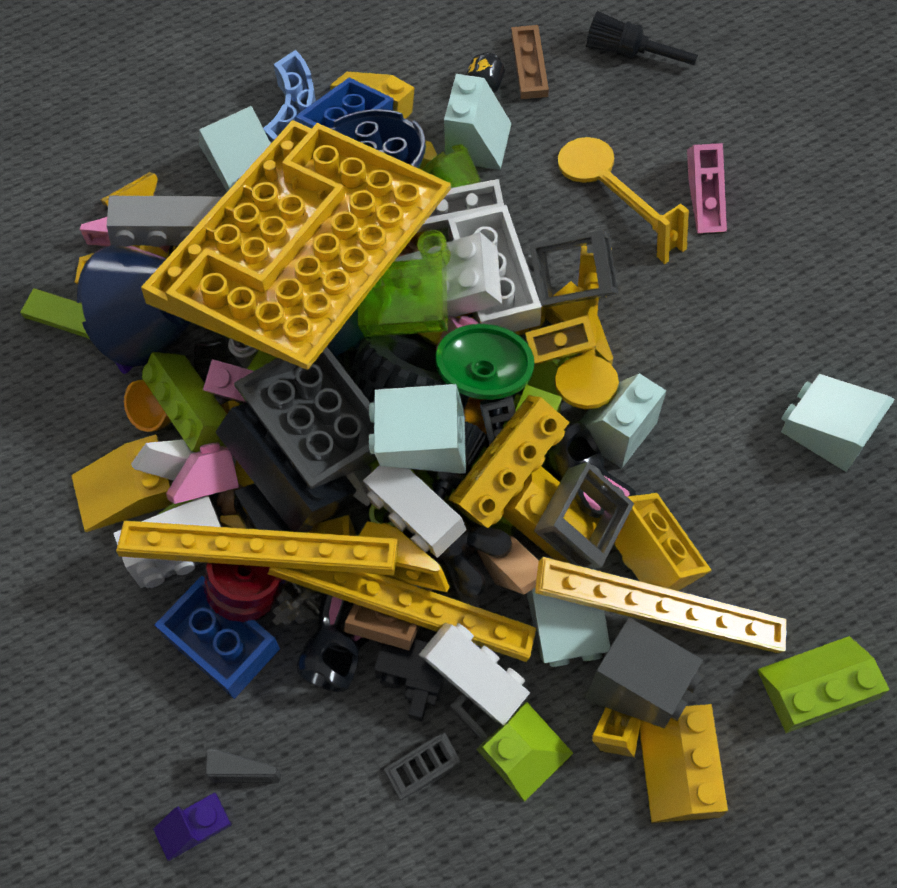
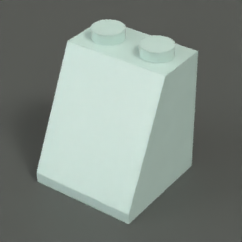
[444,74,511,170]
[199,106,271,191]
[579,373,666,468]
[781,374,895,472]
[369,384,466,474]
[527,569,610,667]

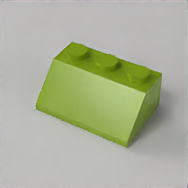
[757,636,890,733]

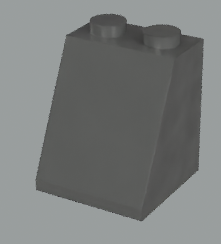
[585,617,703,729]

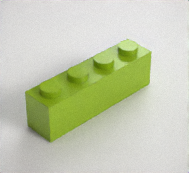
[142,352,227,452]

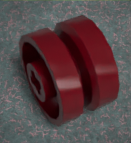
[204,563,281,622]

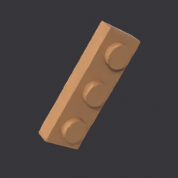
[511,25,549,99]

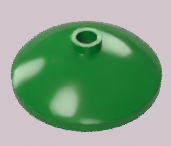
[436,324,534,400]

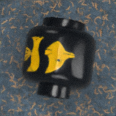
[466,52,505,93]

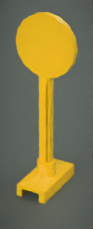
[558,137,689,264]
[555,246,619,409]

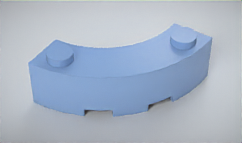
[263,50,316,143]

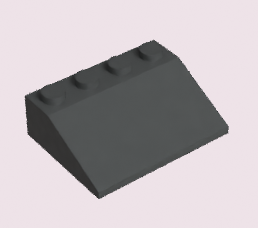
[234,347,377,489]

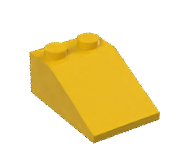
[71,434,173,532]

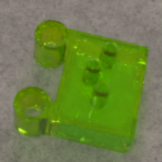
[358,230,451,337]

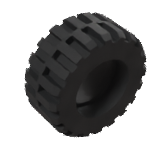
[348,332,469,409]

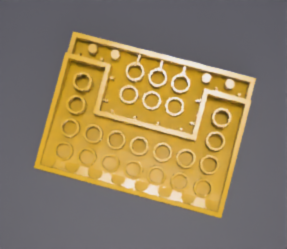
[141,120,451,370]

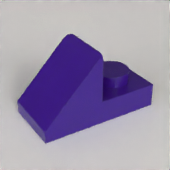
[153,792,232,861]

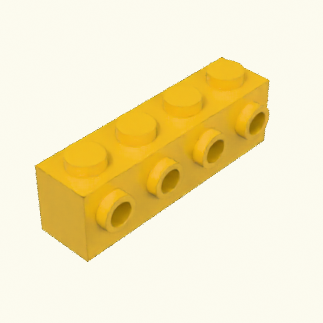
[448,395,570,528]

